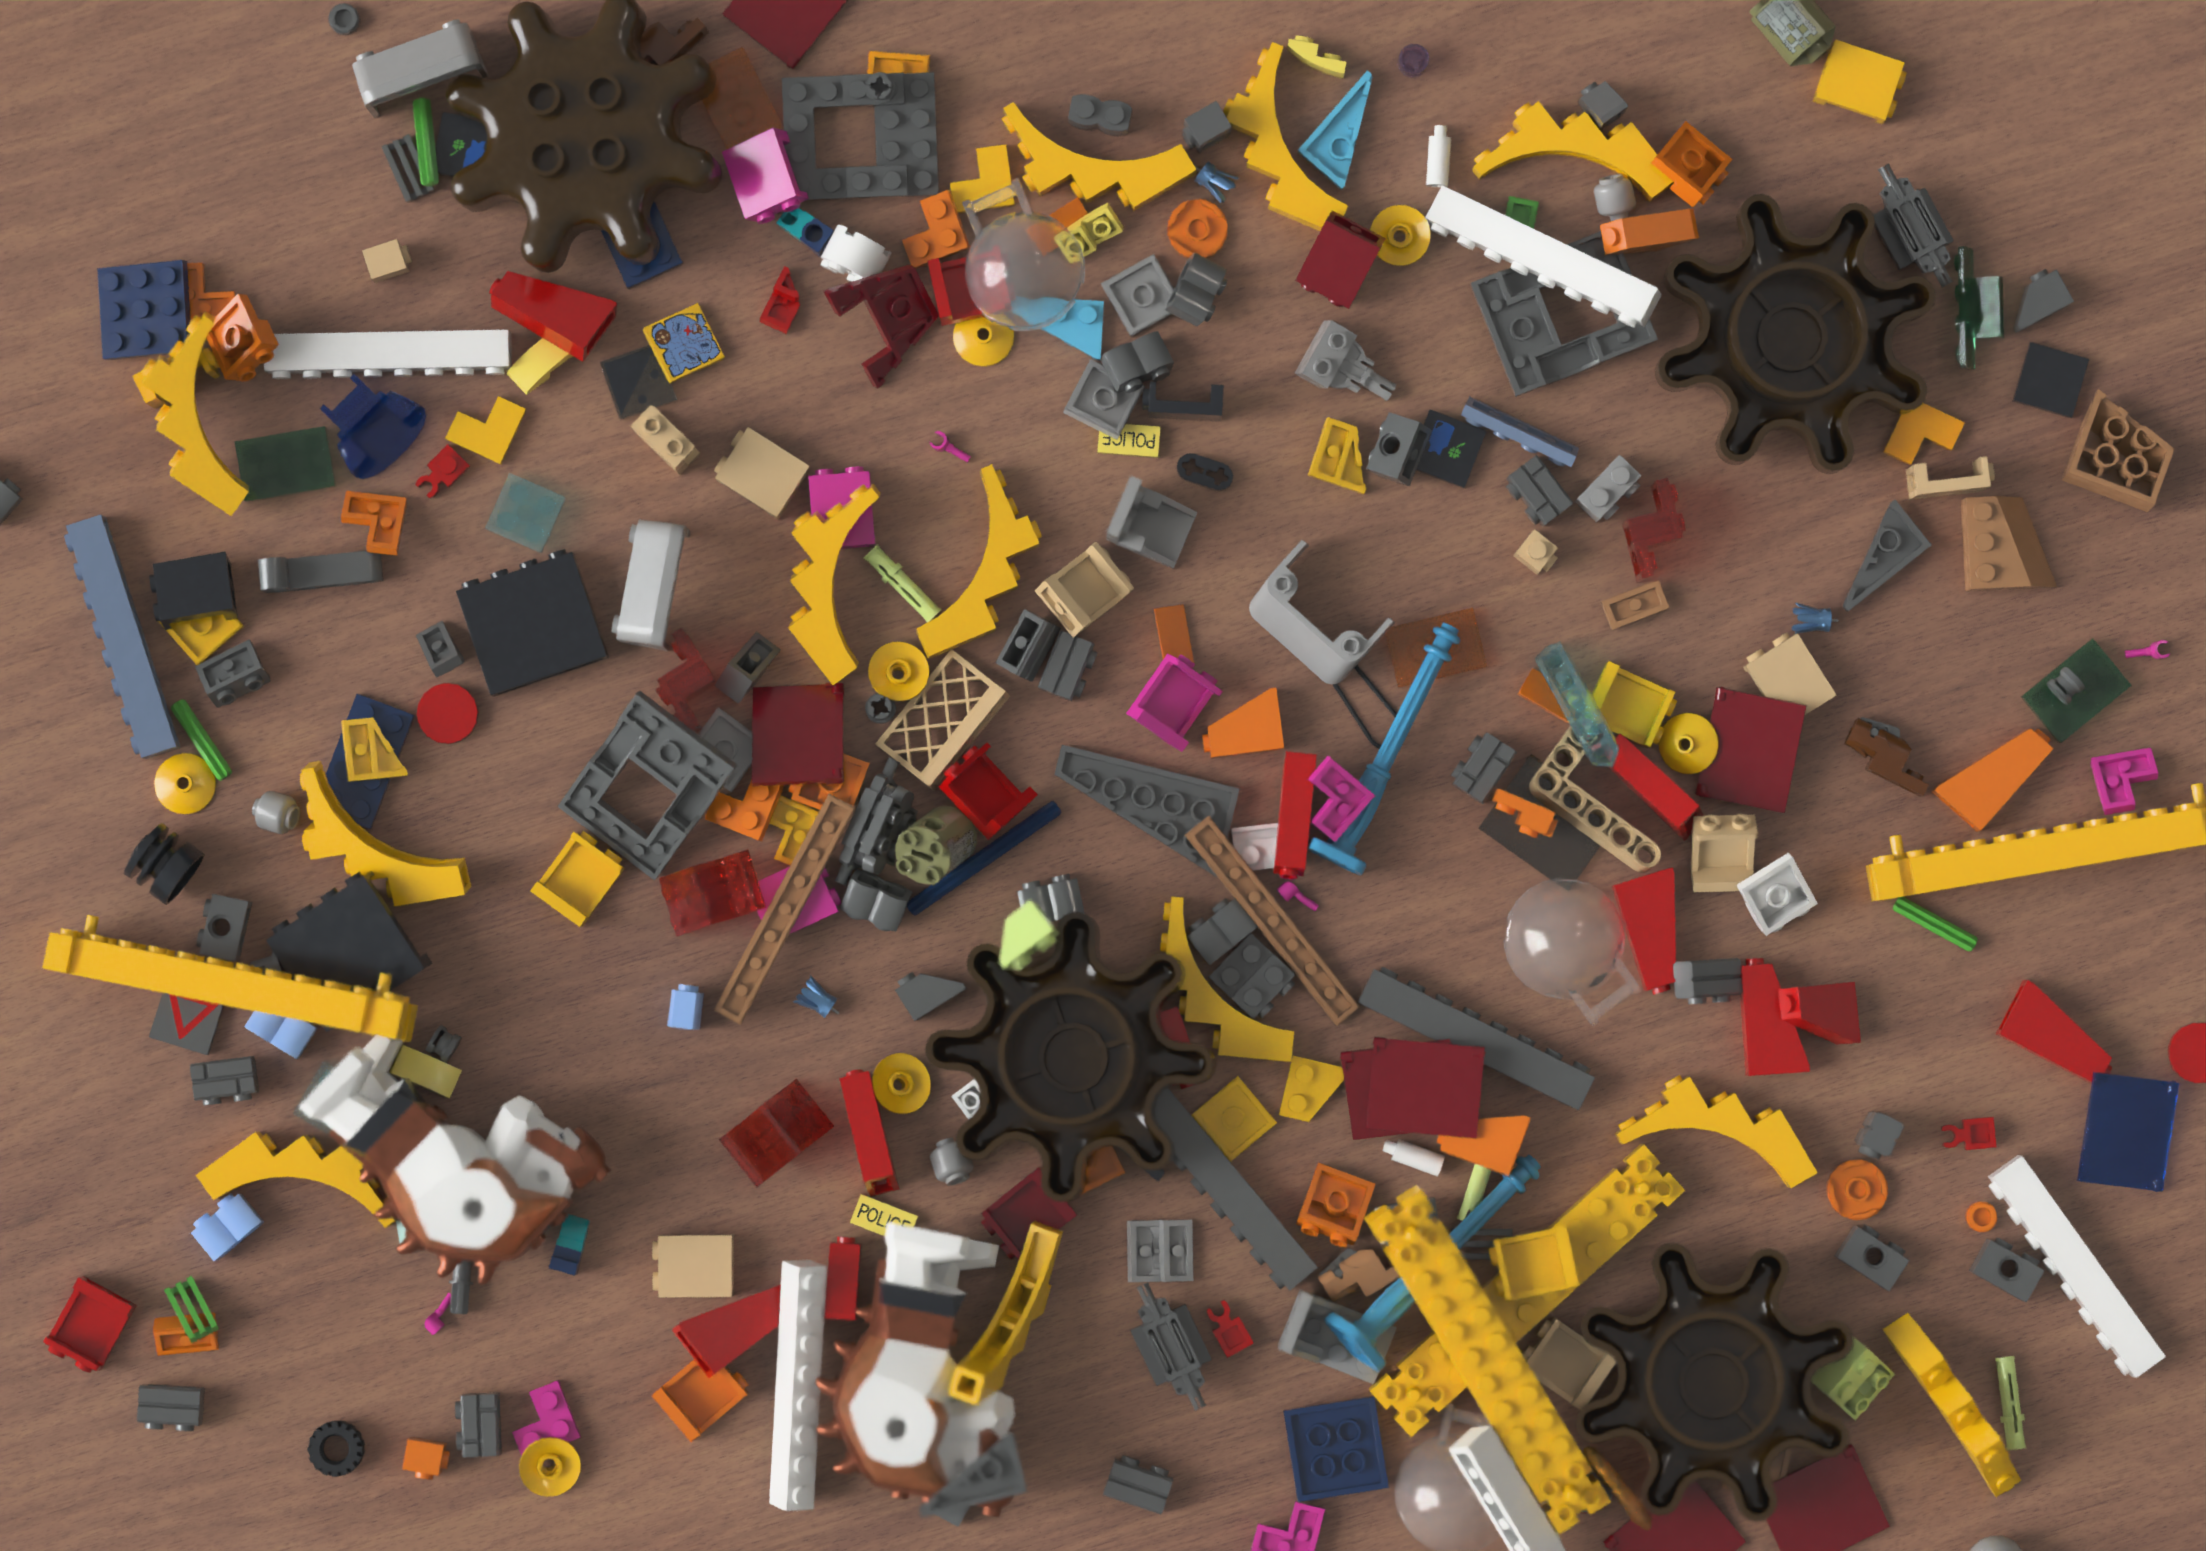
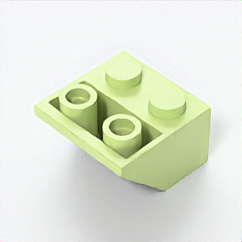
[1000,900,1060,971]
[1812,1337,1895,1421]

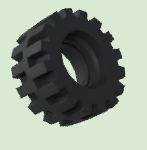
[308,1420,365,1477]

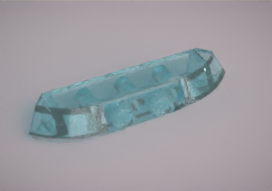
[1535,641,1619,767]

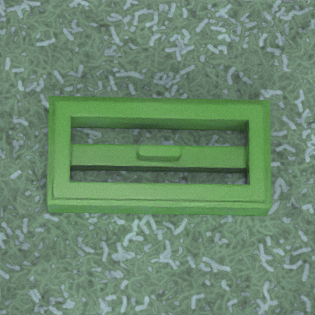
[164,1276,219,1343]

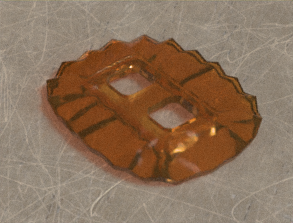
[1582,1446,1653,1531]

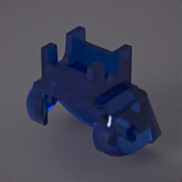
[320,374,427,480]

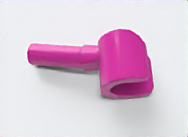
[929,431,971,462]
[2125,640,2170,659]
[1277,881,1319,911]
[424,1293,451,1335]

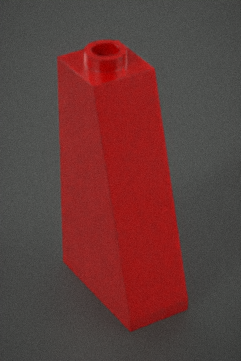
[489,271,617,362]
[1599,733,1704,841]
[1273,751,1317,880]
[1611,867,1676,995]
[1740,958,1810,1076]
[1996,980,2112,1085]
[839,1069,900,1197]
[672,1285,781,1379]

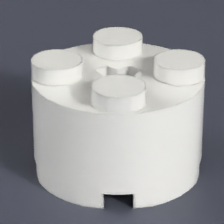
[820,224,892,282]

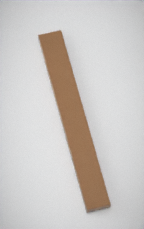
[714,794,856,1025]
[1185,816,1360,1026]

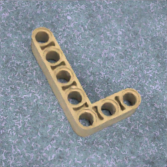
[1529,720,1661,873]

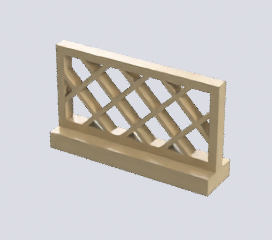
[875,649,1010,791]

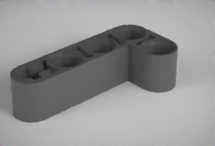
[258,551,383,593]

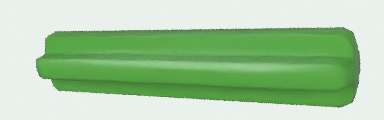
[413,98,439,186]
[171,699,232,781]
[1893,897,1978,951]

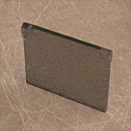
[1478,754,1620,892]

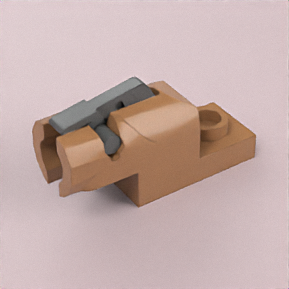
[1318,1248,1400,1302]

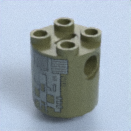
[1749,0,1836,66]
[895,805,977,885]

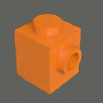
[402,1437,451,1480]

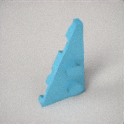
[1297,70,1373,190]
[1011,296,1104,361]

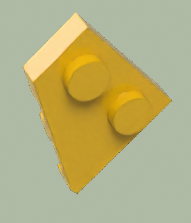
[1308,417,1366,494]
[341,717,408,782]
[1279,1056,1344,1122]

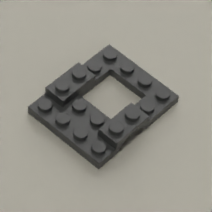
[782,72,939,200]
[1470,231,1658,397]
[558,690,737,881]

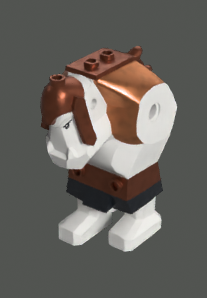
[299,1035,611,1285]
[816,1223,1015,1517]

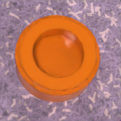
[1965,1201,1997,1232]

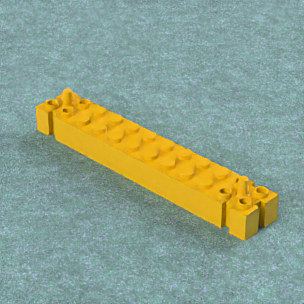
[1865,783,2206,901]
[42,915,418,1042]
[1369,1144,1685,1437]
[1364,1185,1611,1534]

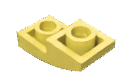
[1287,36,1346,78]
[1054,202,1124,264]
[507,338,572,395]
[389,1045,462,1098]

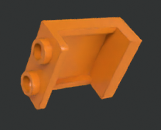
[651,1360,749,1442]

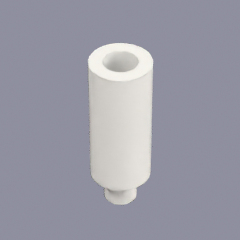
[1426,125,1451,188]
[1382,1139,1445,1176]

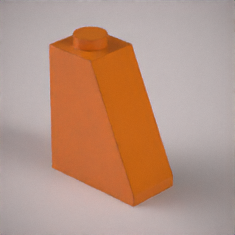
[1600,208,1699,255]
[1202,688,1284,759]
[1436,1116,1531,1177]

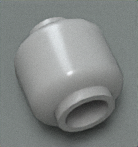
[1594,174,1636,221]
[252,791,300,834]
[930,1138,974,1186]

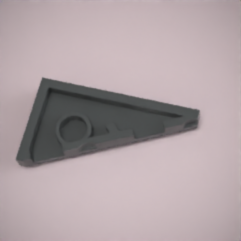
[1842,500,1931,612]
[919,1432,1027,1518]

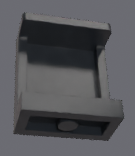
[1142,382,1224,422]
[149,552,238,630]

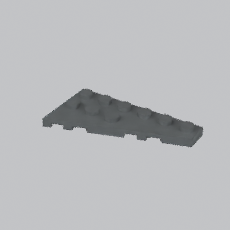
[1054,745,1240,878]

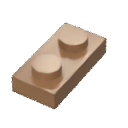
[1601,579,1669,630]

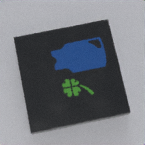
[435,112,487,177]
[1416,409,1486,489]

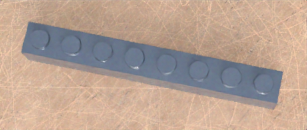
[64,514,181,759]

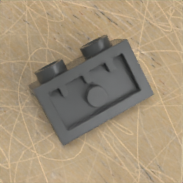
[195,639,271,708]

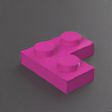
[2090,748,2158,815]
[1308,756,1375,842]
[512,1380,581,1456]
[1251,1501,1325,1551]

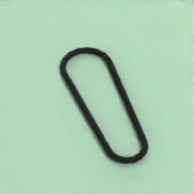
[1332,665,1397,749]

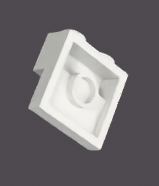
[1737,853,1818,936]

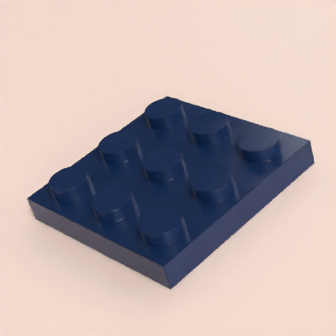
[97,260,191,360]
[1283,1396,1389,1502]

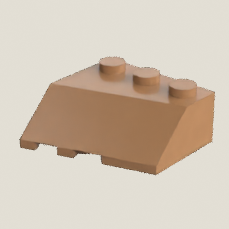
[2062,389,2174,512]
[1961,496,2057,592]

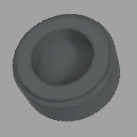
[328,3,360,35]

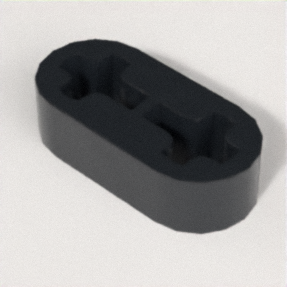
[1177,453,1233,491]

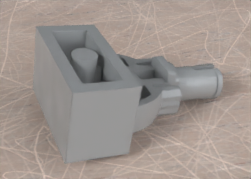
[1294,320,1396,401]

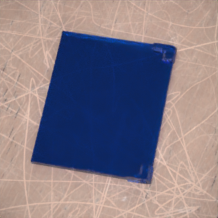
[2077,1072,2180,1192]

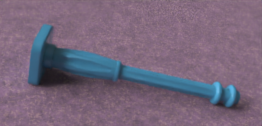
[1307,622,1461,876]
[1324,1154,1541,1372]

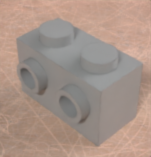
[1574,455,1642,523]

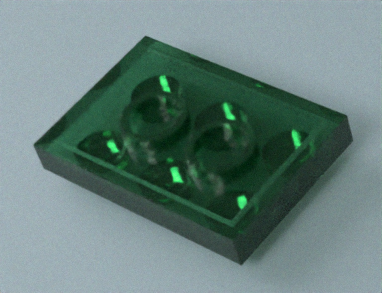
[234,426,336,502]
[2020,638,2132,744]

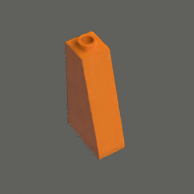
[1931,728,2054,832]

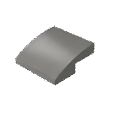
[1127,1220,1194,1282]

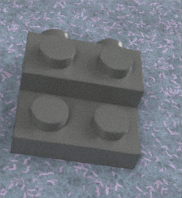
[1209,933,1295,1019]

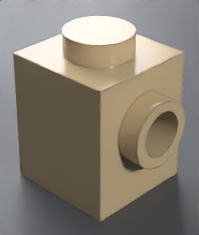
[362,239,412,283]
[1513,529,1558,574]

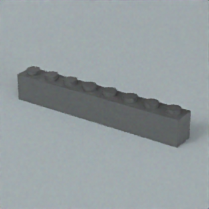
[1357,967,1595,1110]
[1155,1088,1318,1291]

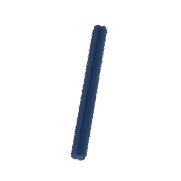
[907,801,1062,916]

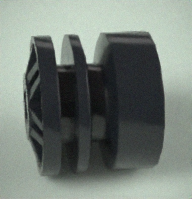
[123,823,205,905]

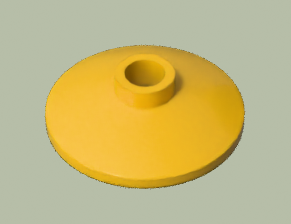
[1370,205,1431,266]
[953,313,1014,366]
[868,642,929,701]
[1659,713,1719,774]
[155,753,216,814]
[872,1053,931,1114]
[519,1437,581,1497]

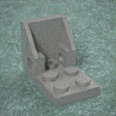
[1106,476,1197,569]
[1277,1289,1397,1384]

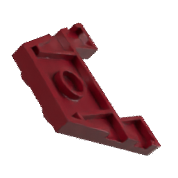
[823,264,939,389]

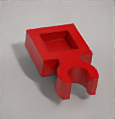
[415,444,470,499]
[1941,1117,1997,1150]
[1207,1300,1254,1358]

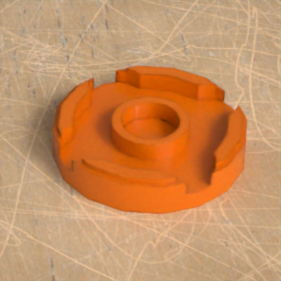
[1167,199,1228,258]
[1826,1159,1888,1220]

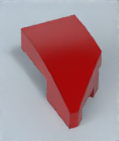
[759,266,800,334]

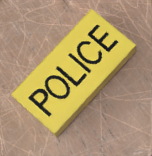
[1097,424,1161,458]
[850,1194,918,1236]

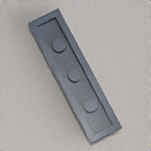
[1461,396,1579,467]

